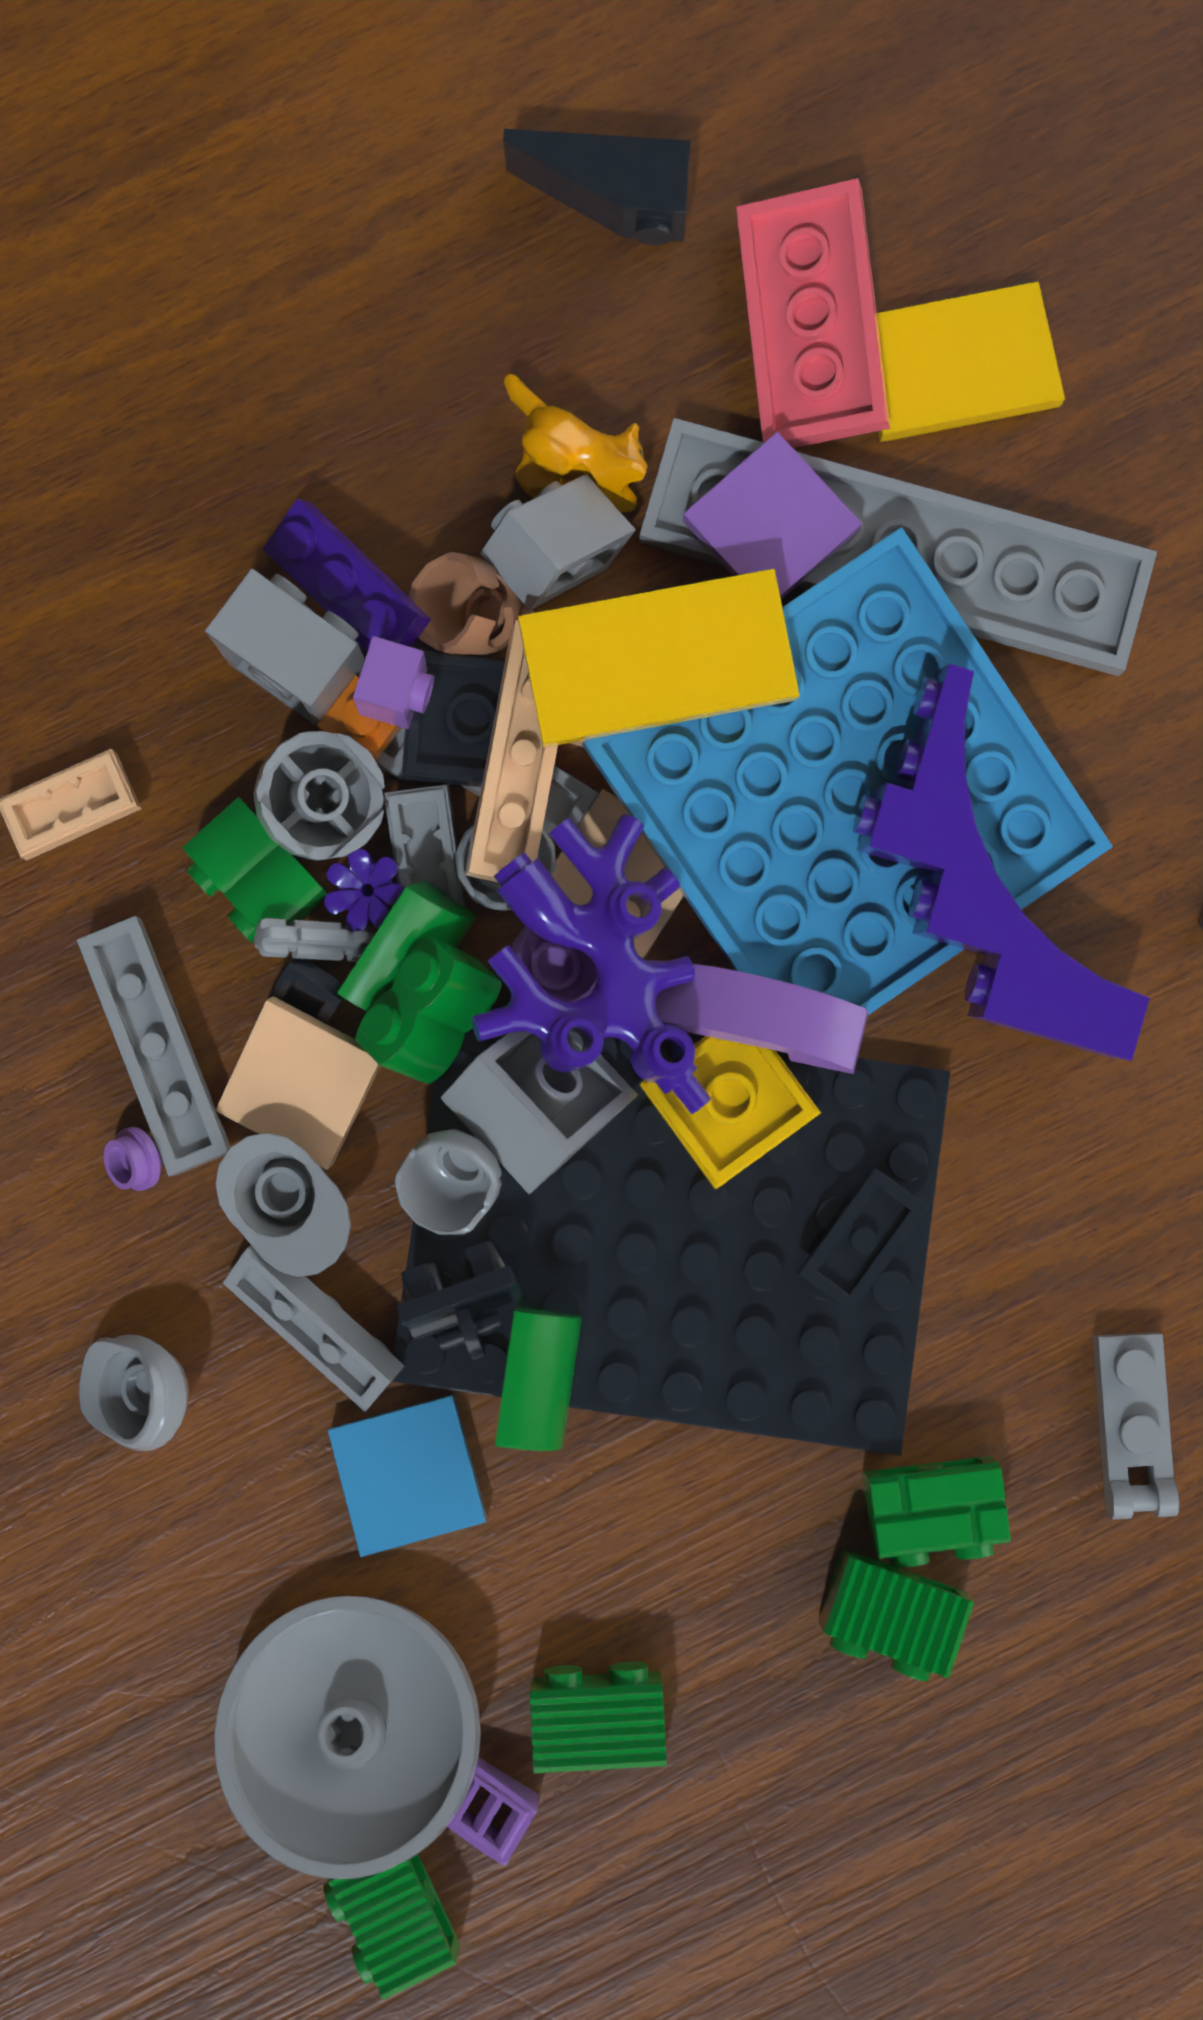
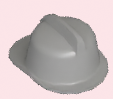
[215,1133,351,1277]

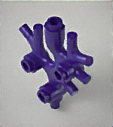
[471,814,712,1114]

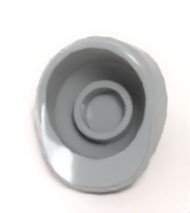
[79,1334,189,1451]

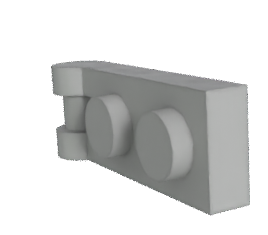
[1092,1332,1179,1520]

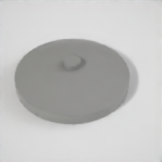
[215,1596,480,1879]

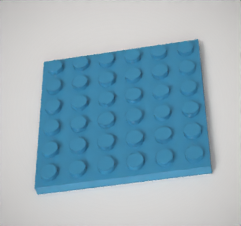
[582,527,1113,1015]

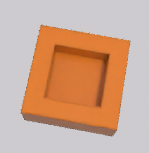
[317,675,402,761]

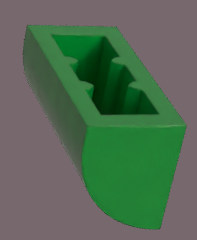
[337,880,477,1011]
[494,1307,582,1451]

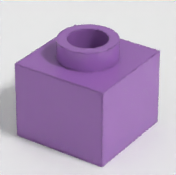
[353,636,434,729]

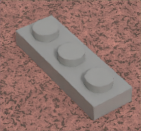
[223,1245,405,1412]

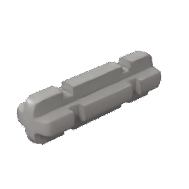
[254,918,376,962]

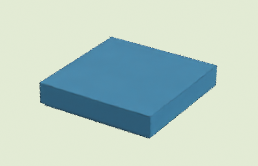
[328,1393,487,1557]

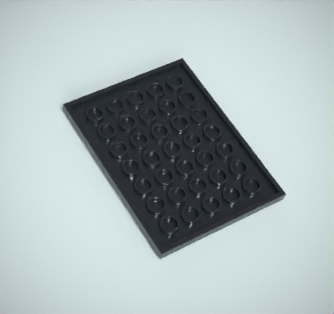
[392,1006,951,1455]

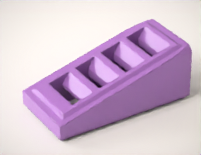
[447,1757,540,1866]

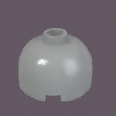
[253,731,385,861]

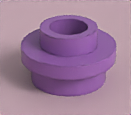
[104,1127,163,1191]

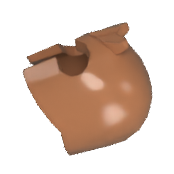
[409,552,534,658]

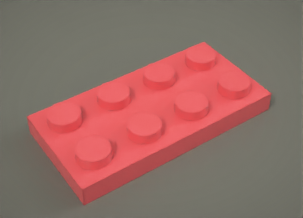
[736,178,890,448]

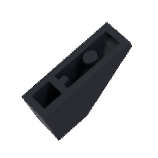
[503,129,691,246]

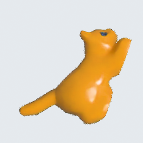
[504,374,648,512]

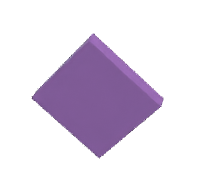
[682,432,862,599]

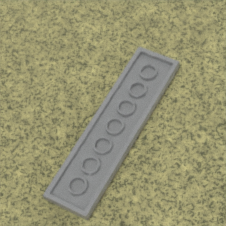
[639,418,1157,676]

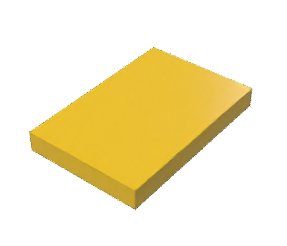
[877,281,1065,442]

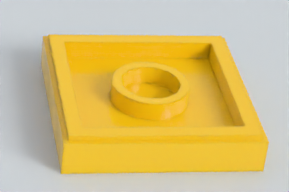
[639,1036,821,1189]

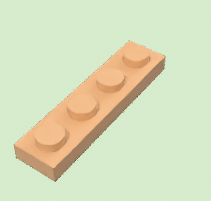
[465,620,558,882]

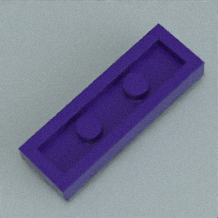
[263,498,432,652]

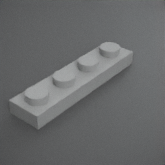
[77,916,231,1176]

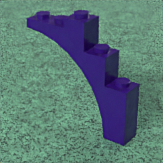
[853,663,1150,1061]

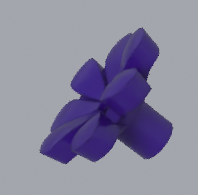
[324,849,406,932]

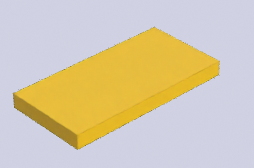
[518,569,800,748]

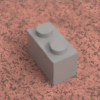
[480,474,636,610]

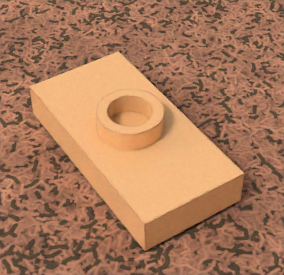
[0,748,141,861]

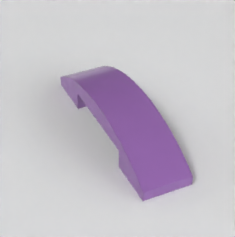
[645,960,869,1074]

